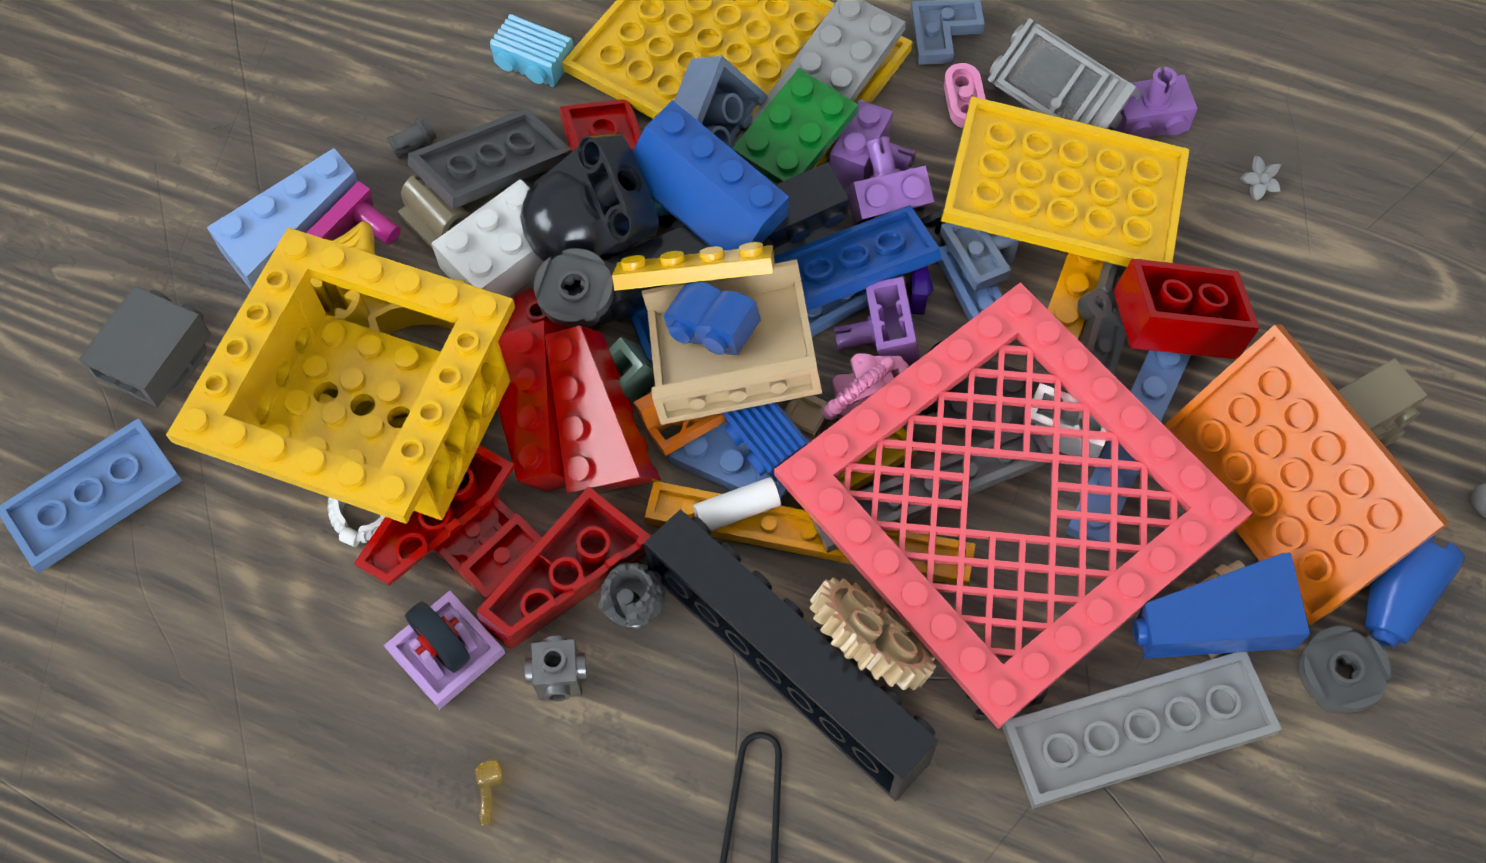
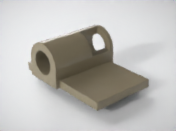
[397,174,505,249]

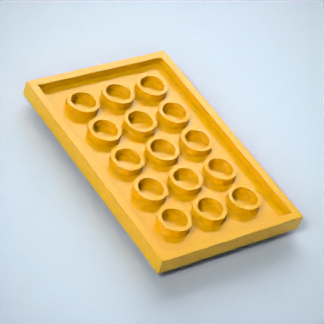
[941,96,1189,267]

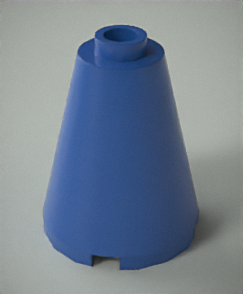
[1365,535,1465,648]

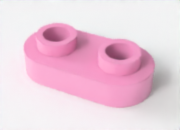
[944,63,986,128]

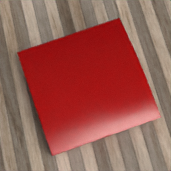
[433,496,542,599]

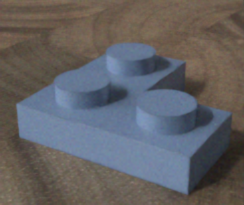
[910,0,985,65]

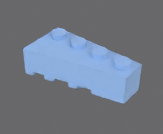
[207,148,358,289]

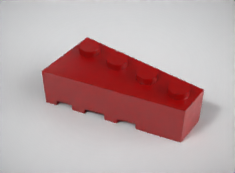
[498,320,566,492]
[545,326,661,495]
[476,486,651,650]

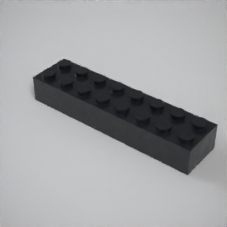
[644,509,938,801]

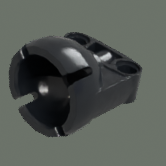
[520,134,659,262]

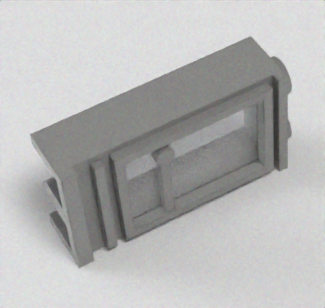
[987,18,1142,129]

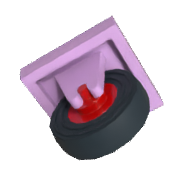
[384,591,506,710]

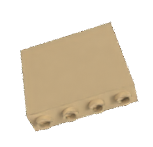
[642,259,822,425]

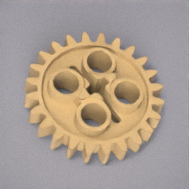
[809,577,936,691]

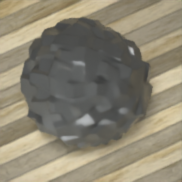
[598,562,666,630]

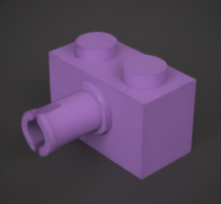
[1115,67,1198,138]
[830,99,916,186]
[846,136,934,223]
[834,276,920,367]

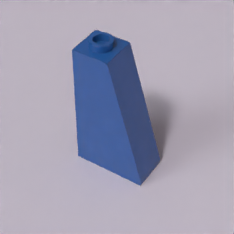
[1132,553,1310,659]

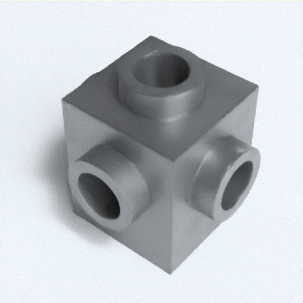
[524,636,588,702]

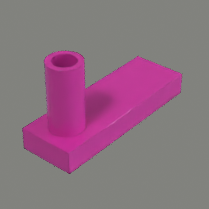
[306,181,401,245]

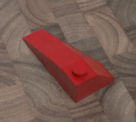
[354,445,515,586]

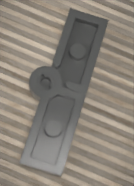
[1078,262,1127,375]

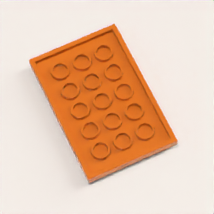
[1164,324,1450,626]

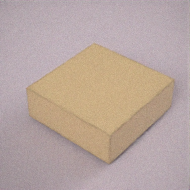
[784,395,828,440]

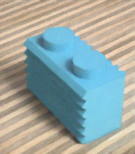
[490,14,574,87]

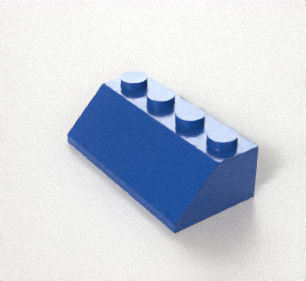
[632,100,789,251]

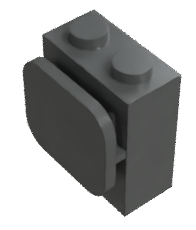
[79,286,211,408]

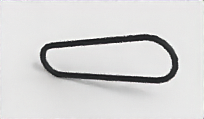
[720,732,782,863]

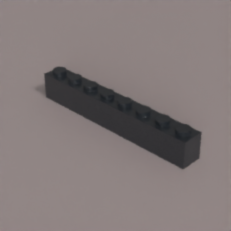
[564,162,849,331]

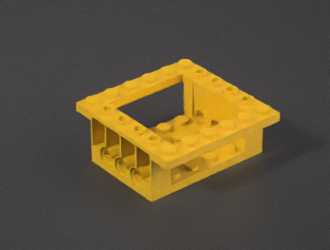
[166,227,515,524]

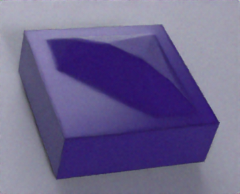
[909,265,934,315]

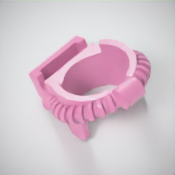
[822,353,909,420]

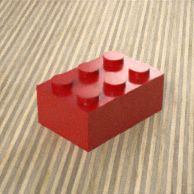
[1113,258,1260,359]

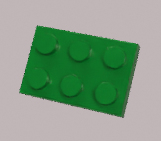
[732,68,859,184]

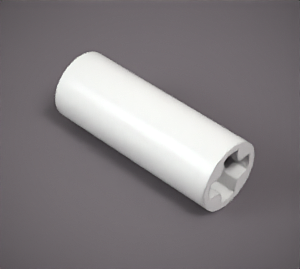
[693,477,781,531]

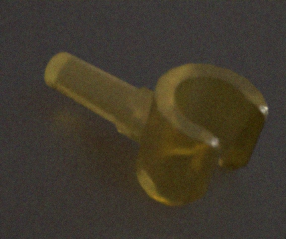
[475,760,504,825]

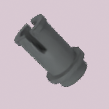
[387,119,437,158]

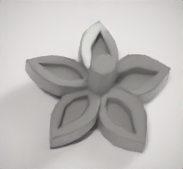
[1240,156,1281,201]

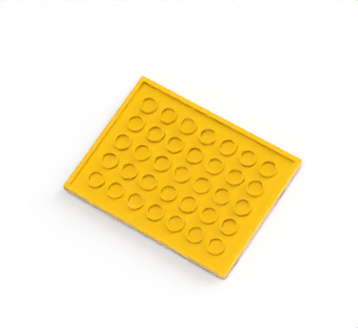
[562,0,913,168]

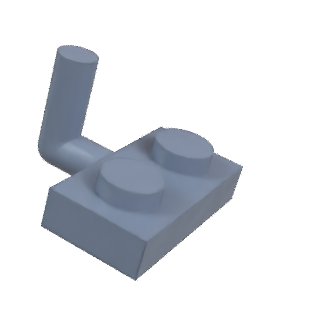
[940,223,1019,292]

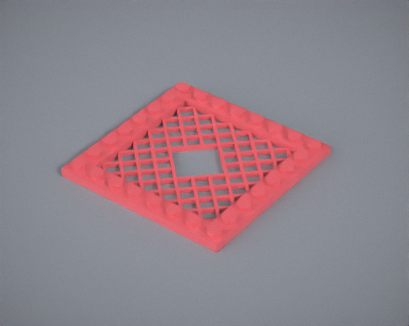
[774,282,1252,729]

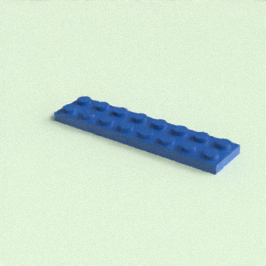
[630,205,942,364]

